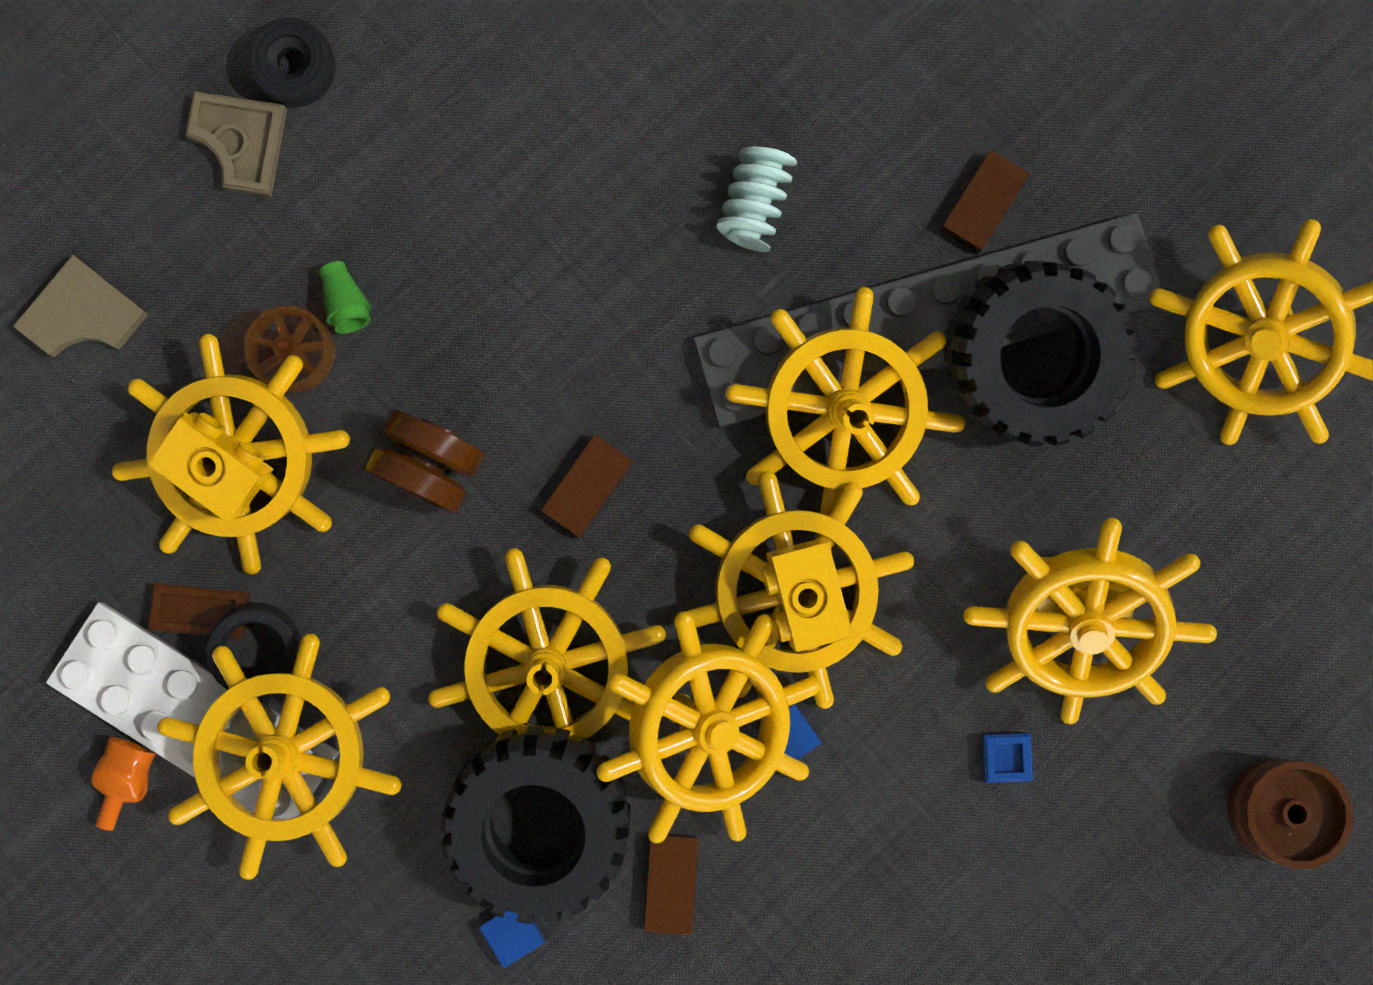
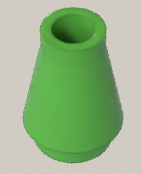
[318,261,371,334]

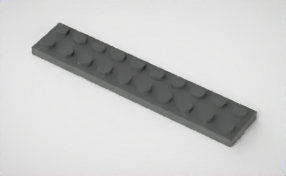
[694,213,1162,429]

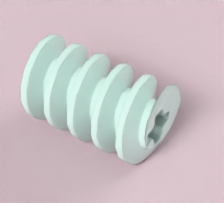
[717,146,797,252]

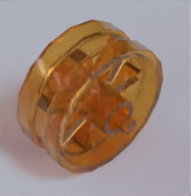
[244,305,335,393]

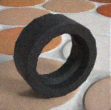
[206,603,301,697]

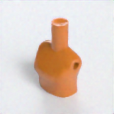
[91,737,156,831]

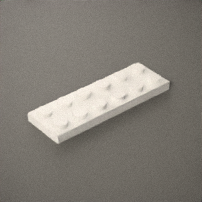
[46,602,339,819]

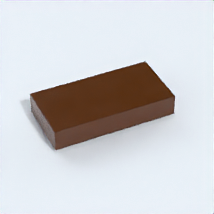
[941,150,1030,254]
[541,435,634,538]
[148,583,251,639]
[644,835,699,935]

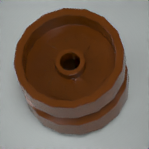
[362,409,486,515]
[1227,758,1354,869]

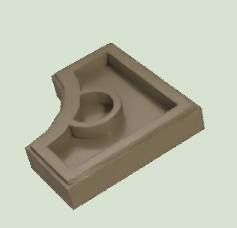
[186,91,287,198]
[13,255,149,357]

